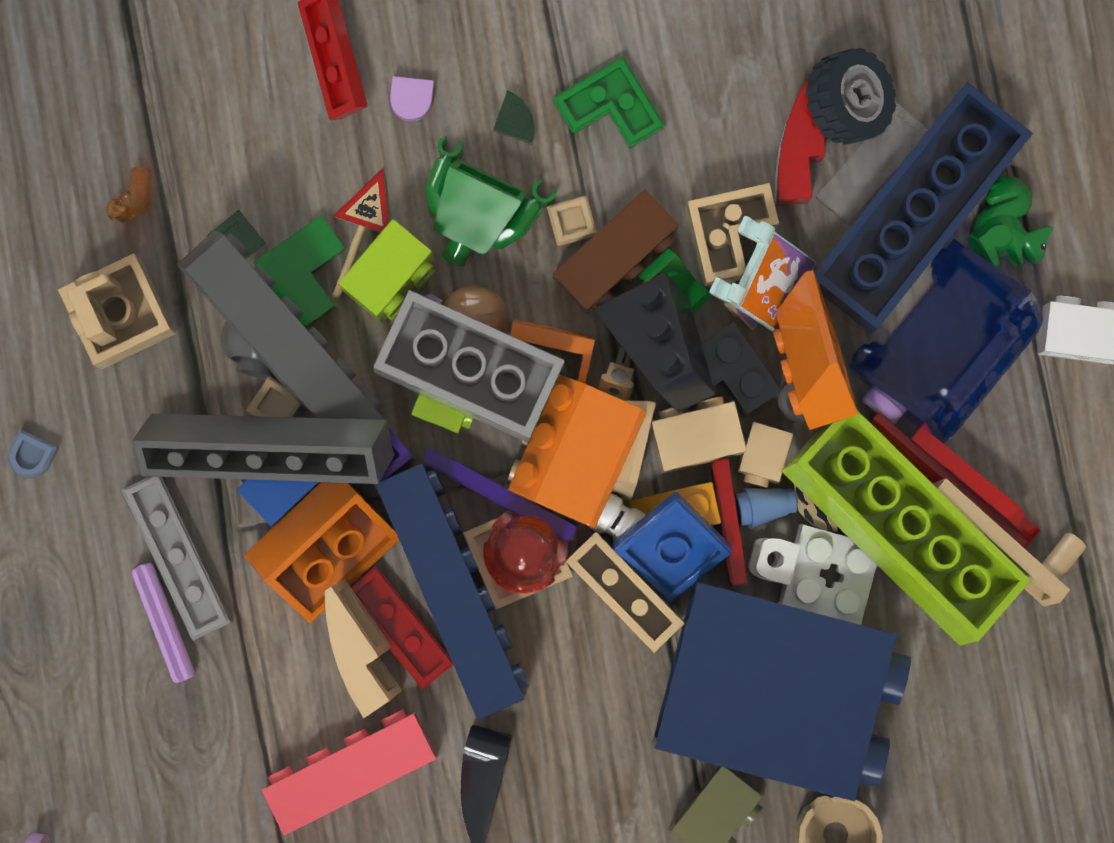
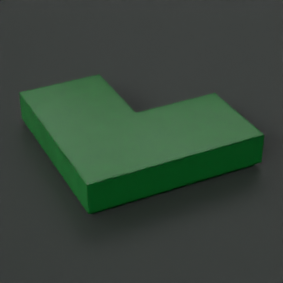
[552,56,665,149]
[253,215,346,328]

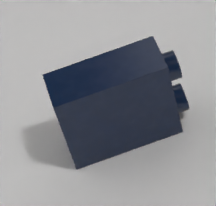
[652,582,911,802]

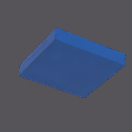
[613,491,733,603]

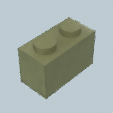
[669,766,763,843]

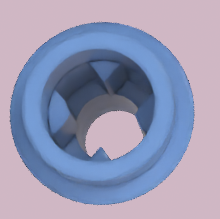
[734,488,797,529]

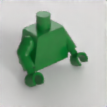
[425,136,556,266]

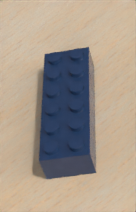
[815,82,1033,334]
[375,464,529,720]

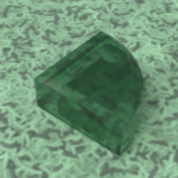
[493,90,535,145]

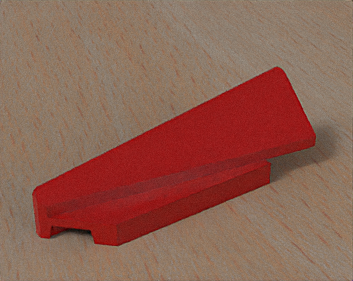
[869,412,1040,549]

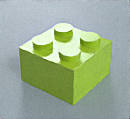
[338,219,435,324]

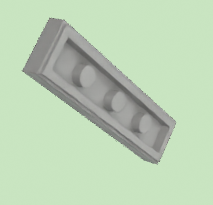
[122,476,232,641]

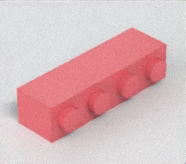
[262,709,438,836]

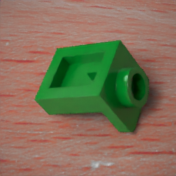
[638,248,711,314]

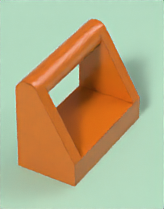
[510,319,596,384]

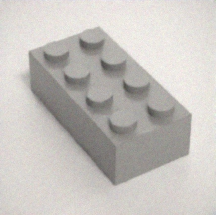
[373,290,565,443]

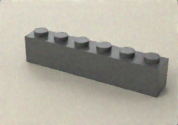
[176,230,385,420]
[132,413,394,484]

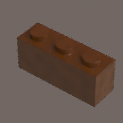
[553,189,679,314]

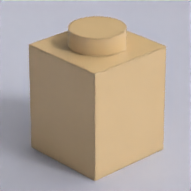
[736,422,793,488]

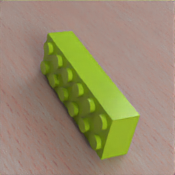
[781,410,1031,646]

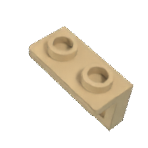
[66,271,122,346]

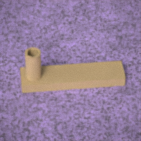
[933,479,1086,607]

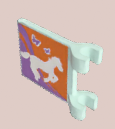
[709,216,817,332]

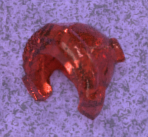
[483,510,568,593]

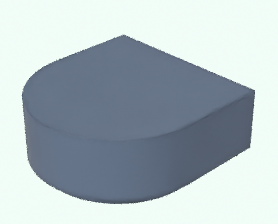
[8,429,59,478]

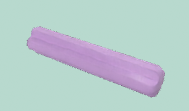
[131,563,195,683]

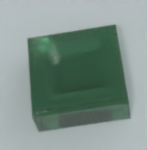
[207,210,266,260]

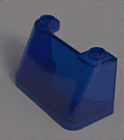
[848,239,1043,443]

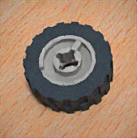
[806,48,896,145]

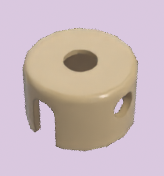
[794,794,883,843]

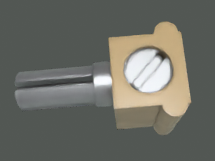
[598,346,634,401]

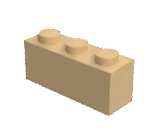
[566,532,685,653]

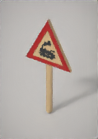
[333,169,389,299]

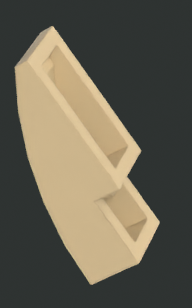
[324,578,402,718]

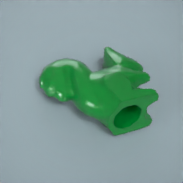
[968,176,1053,275]

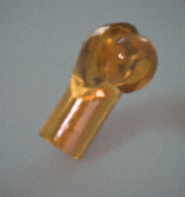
[106,167,151,223]

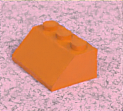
[773,270,859,430]
[508,374,647,529]
[244,482,399,624]

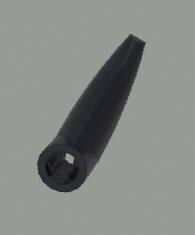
[460,724,513,843]

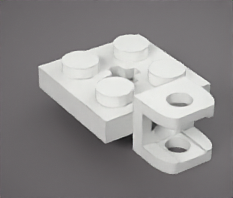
[747,524,877,625]

